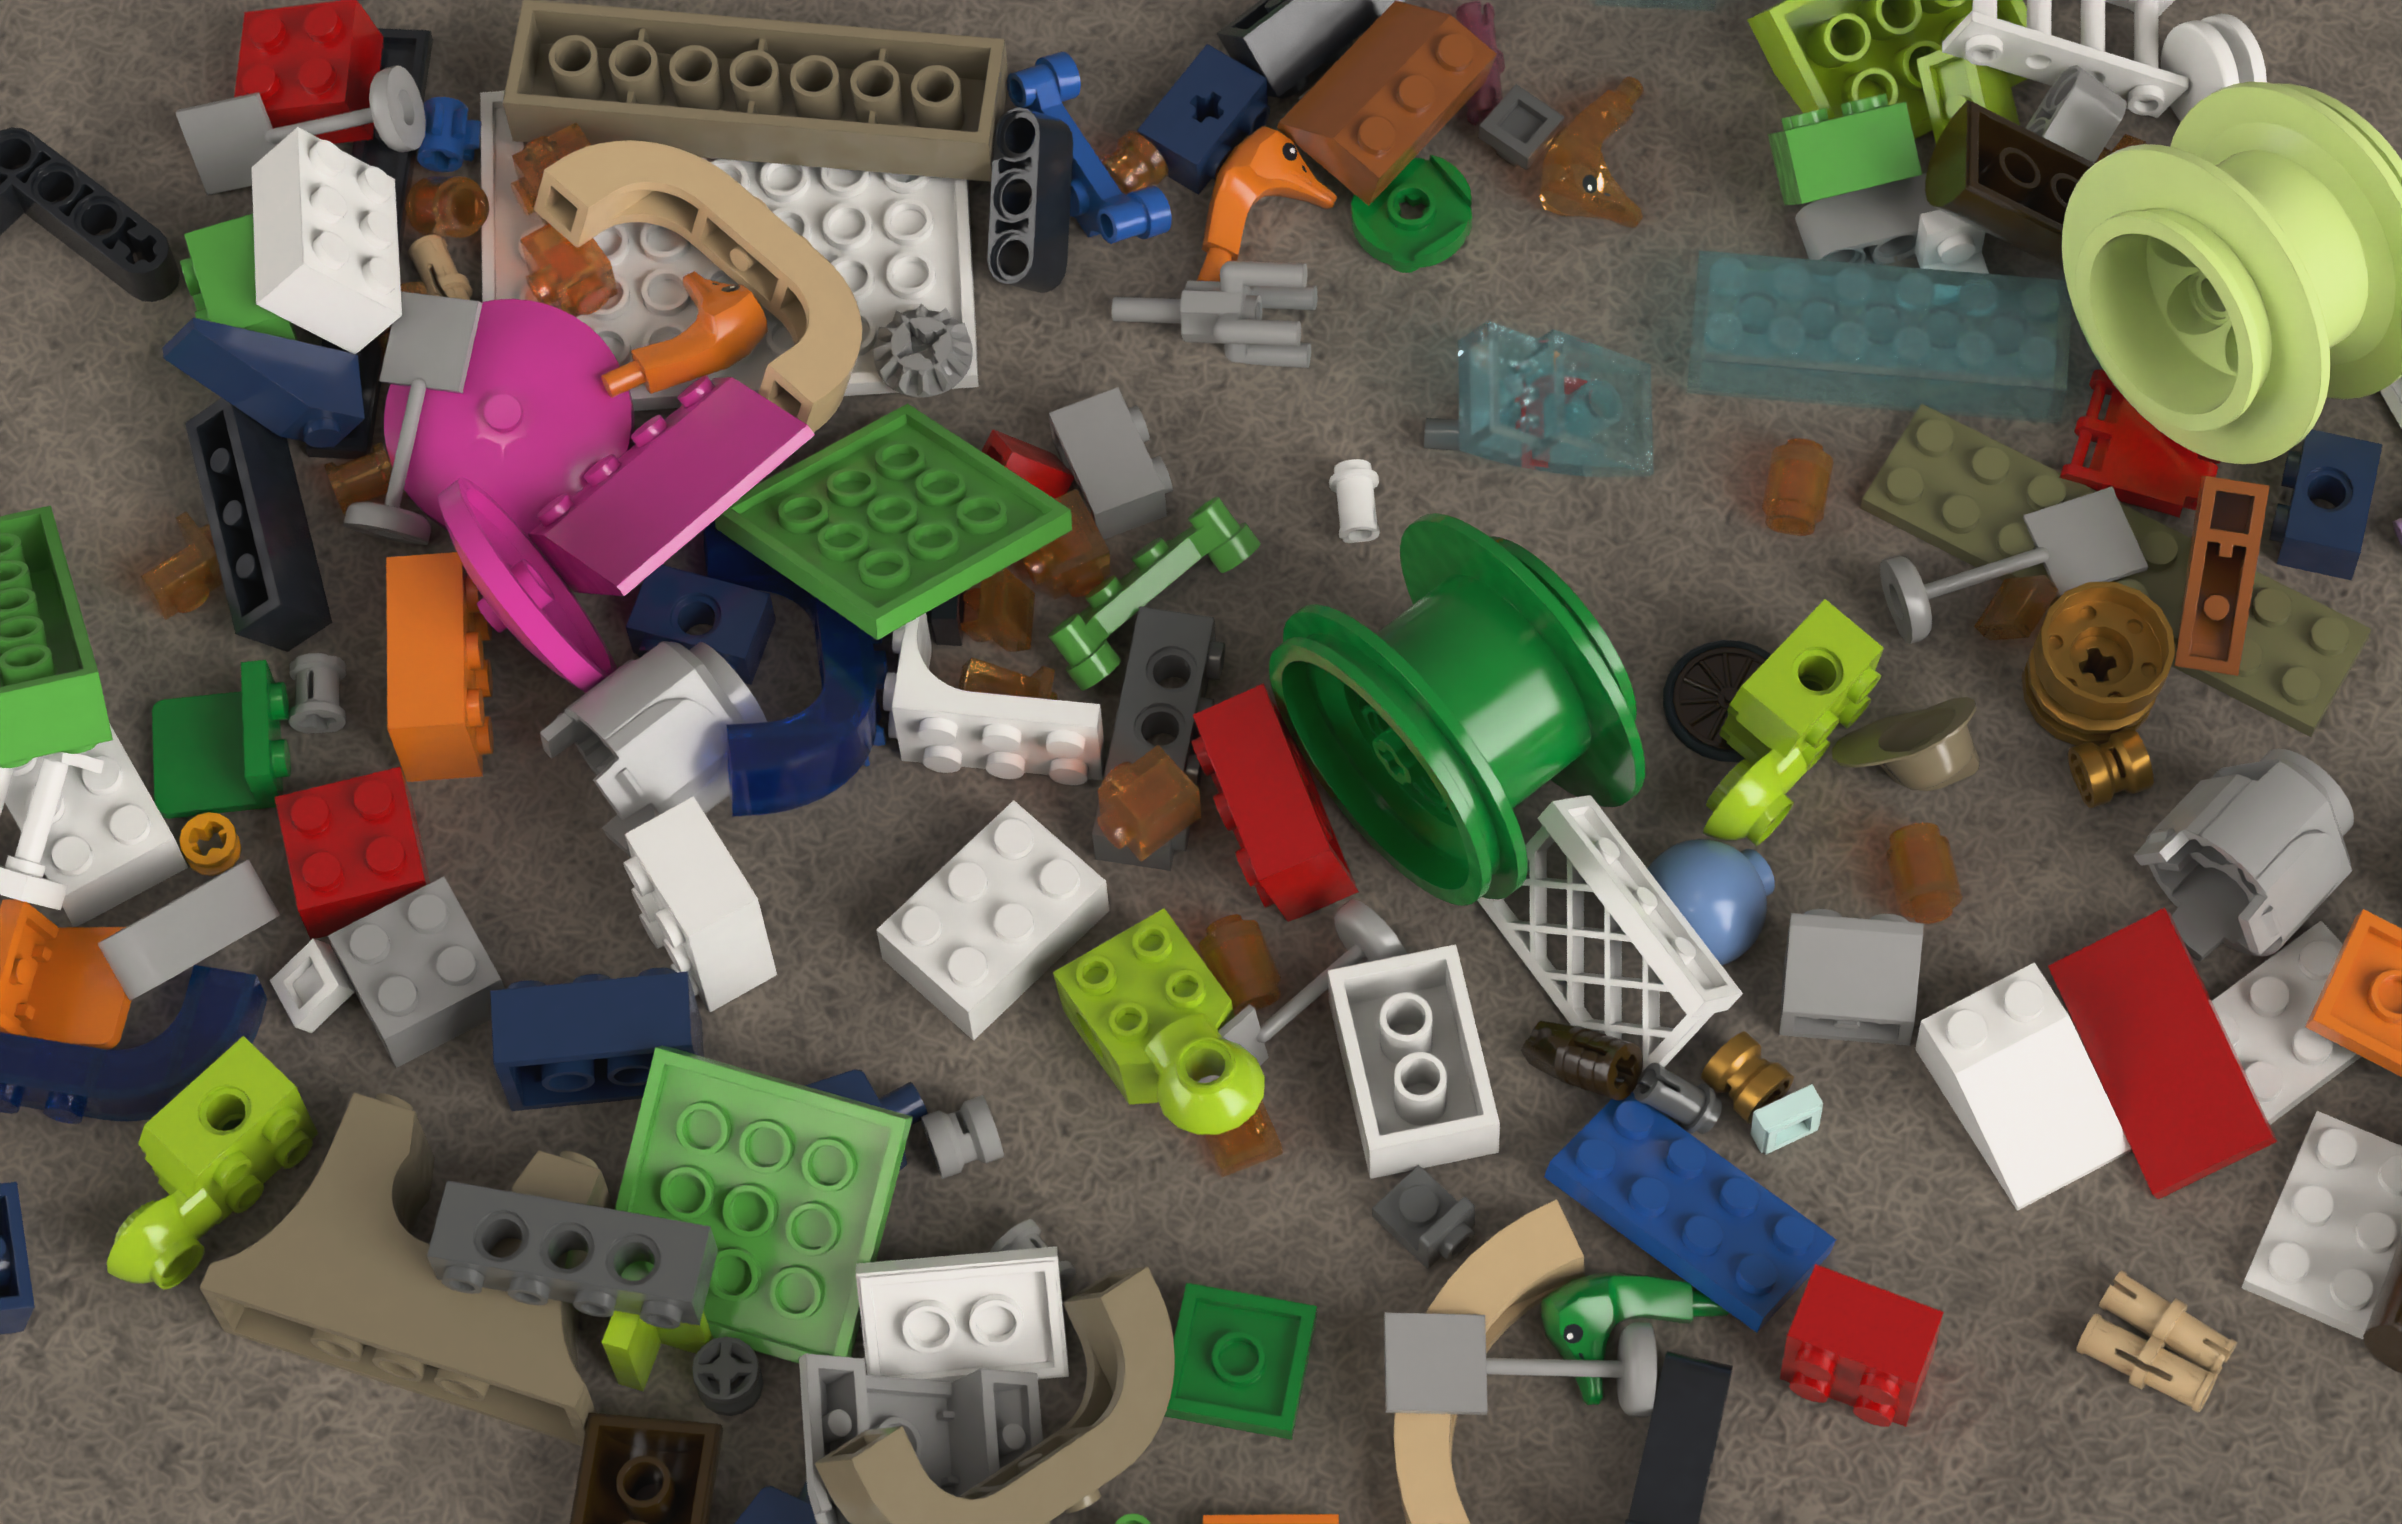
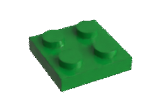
[1164,1283,1318,1440]

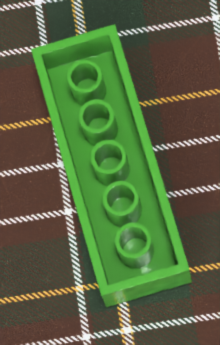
[0,505,113,768]

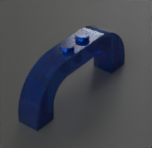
[703,520,888,817]
[0,965,268,1124]

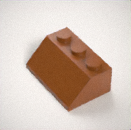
[1277,0,1497,206]

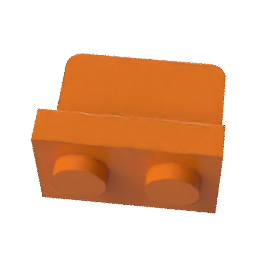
[0,899,132,1050]

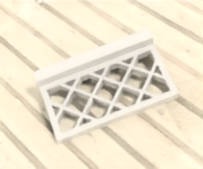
[1477,795,1743,1093]

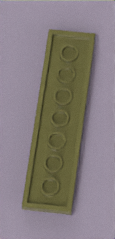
[1861,404,2372,737]

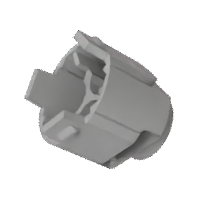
[540,641,768,857]
[2133,749,2354,962]

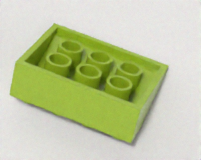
[1747,0,2028,140]

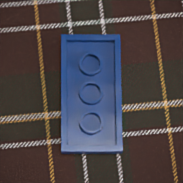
[1544,1092,1837,1333]

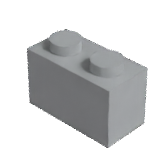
[1049,387,1173,542]

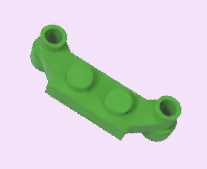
[1048,497,1261,691]

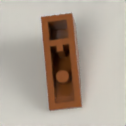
[2174,475,2270,676]

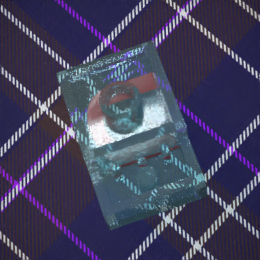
[1458,321,1654,477]

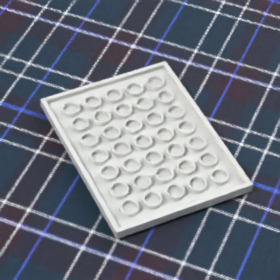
[480,91,979,411]

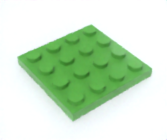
[715,403,1072,640]
[615,1045,913,1363]

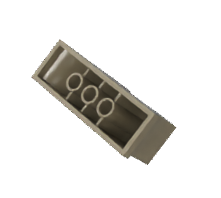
[200,1093,615,1447]

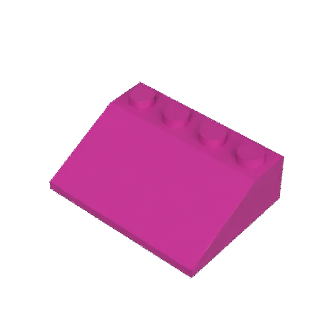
[528,375,815,596]

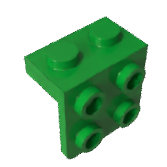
[152,660,291,819]

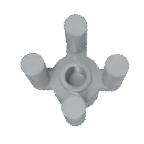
[1112,261,1318,368]

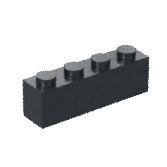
[1216,0,1406,99]
[185,398,333,652]

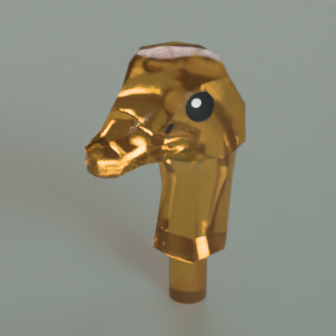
[1539,77,1644,228]

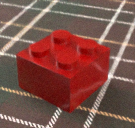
[234,0,384,144]
[275,767,430,940]
[1780,1264,1944,1427]

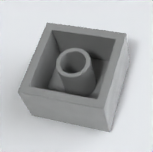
[328,876,505,1068]

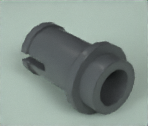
[1634,1063,1722,1134]

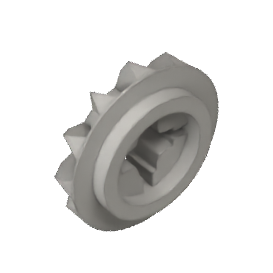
[873,304,973,397]

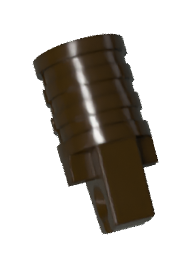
[1521,1021,1643,1100]

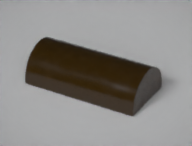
[1925,100,2095,271]
[570,1412,723,1524]

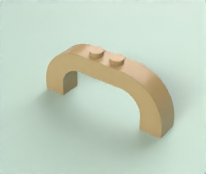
[534,140,862,433]

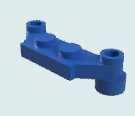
[1007,51,1172,244]

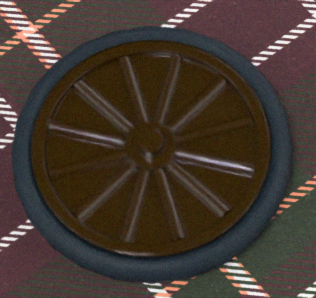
[1663,640,1772,762]

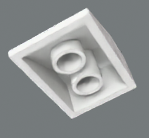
[1915,962,2131,1211]

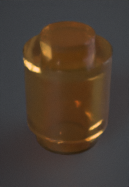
[406,176,489,238]
[1762,438,1834,536]
[1886,823,1963,924]
[1198,914,1281,1016]

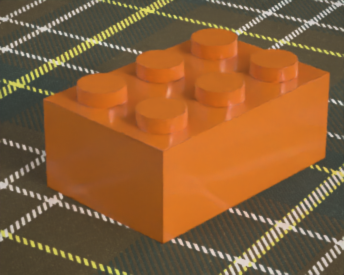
[386,552,494,782]

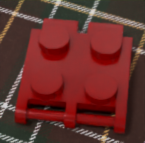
[2059,369,2220,518]

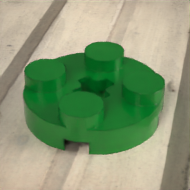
[1351,155,1472,273]

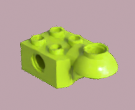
[1703,599,1884,846]
[1053,908,1265,1135]
[107,1036,318,1290]

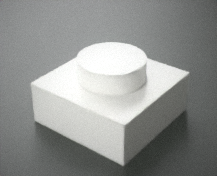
[270,939,355,1033]

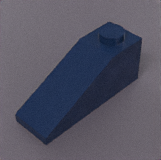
[162,318,365,448]

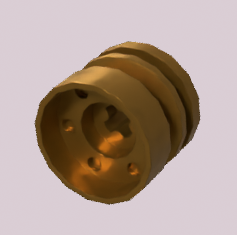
[2022,582,2175,746]

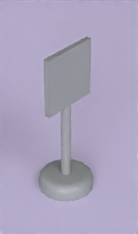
[175,65,426,195]
[343,291,483,545]
[1880,487,2148,644]
[1198,899,1407,1083]
[1384,1312,1657,1417]

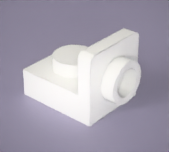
[1914,210,1991,302]

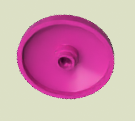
[384,299,634,543]
[438,477,617,693]

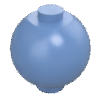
[1647,839,1775,966]

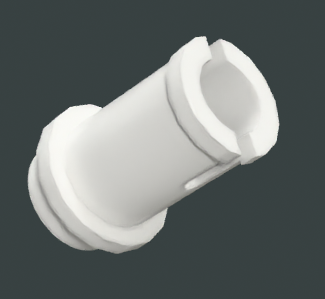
[1329,459,1380,543]

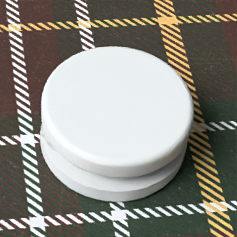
[2161,14,2267,122]

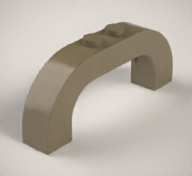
[814,1266,1175,1524]

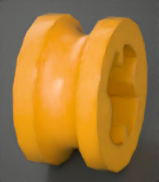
[179,812,241,876]

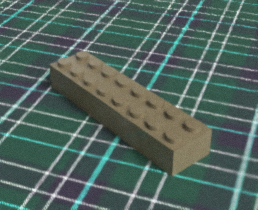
[503,0,1009,182]

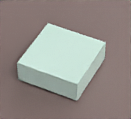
[1750,1084,1823,1155]

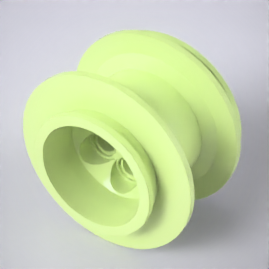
[2062,82,2402,464]

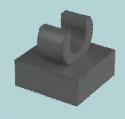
[1478,84,1565,171]

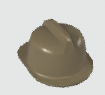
[1831,697,1980,791]

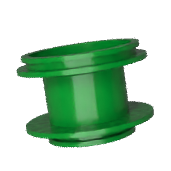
[1269,513,1645,906]

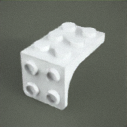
[883,613,1106,785]

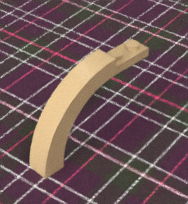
[1394,1199,1585,1524]

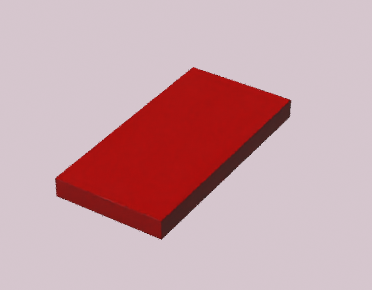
[2048,907,2278,1199]

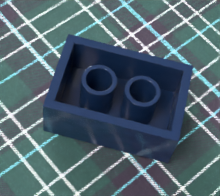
[490,968,704,1111]

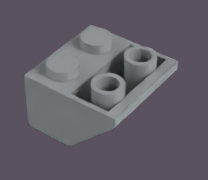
[1779,909,1924,1046]

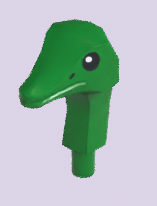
[1540,1272,1729,1405]

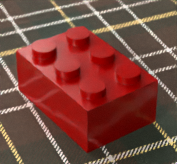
[1191,684,1359,922]

